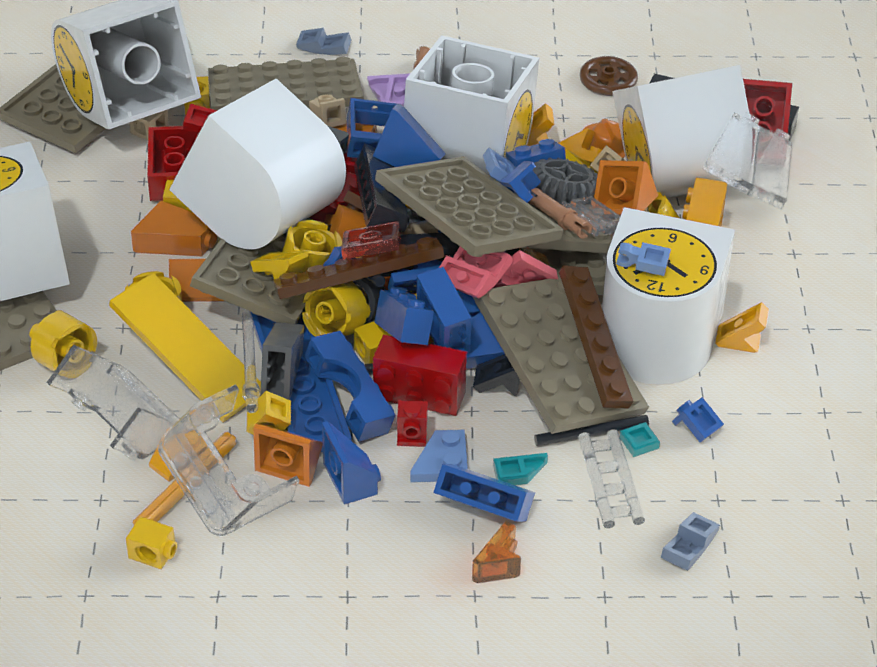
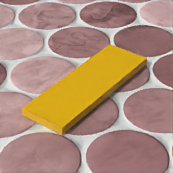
[109,273,261,422]

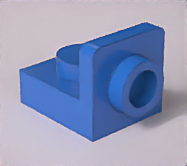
[672,397,724,443]

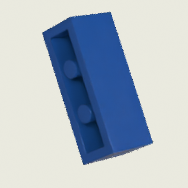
[375,287,434,345]
[433,464,535,522]

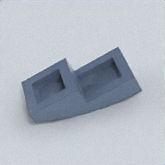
[296,28,352,55]
[661,512,720,571]

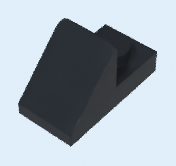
[473,354,520,396]

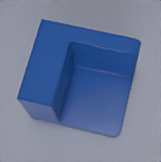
[500,161,541,203]

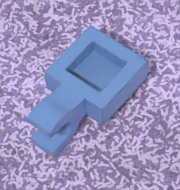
[616,242,671,276]

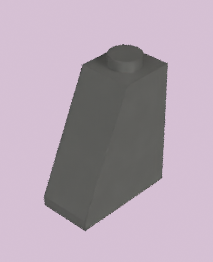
[260,322,304,400]

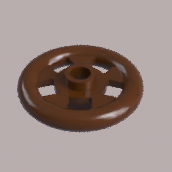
[579,56,638,96]

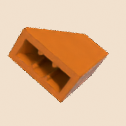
[131,201,217,256]

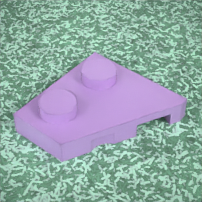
[367,73,411,106]

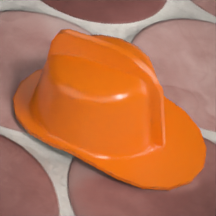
[583,118,625,158]

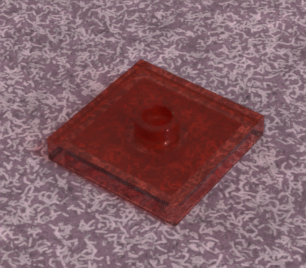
[341,221,401,260]

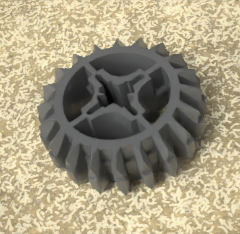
[533,157,598,209]

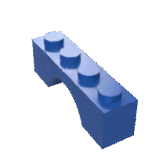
[304,331,396,442]

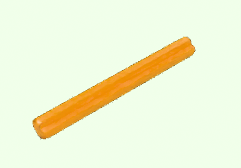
[133,432,236,527]

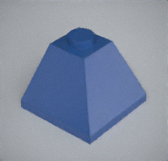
[322,421,381,505]

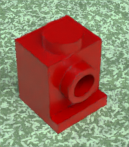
[397,400,428,447]

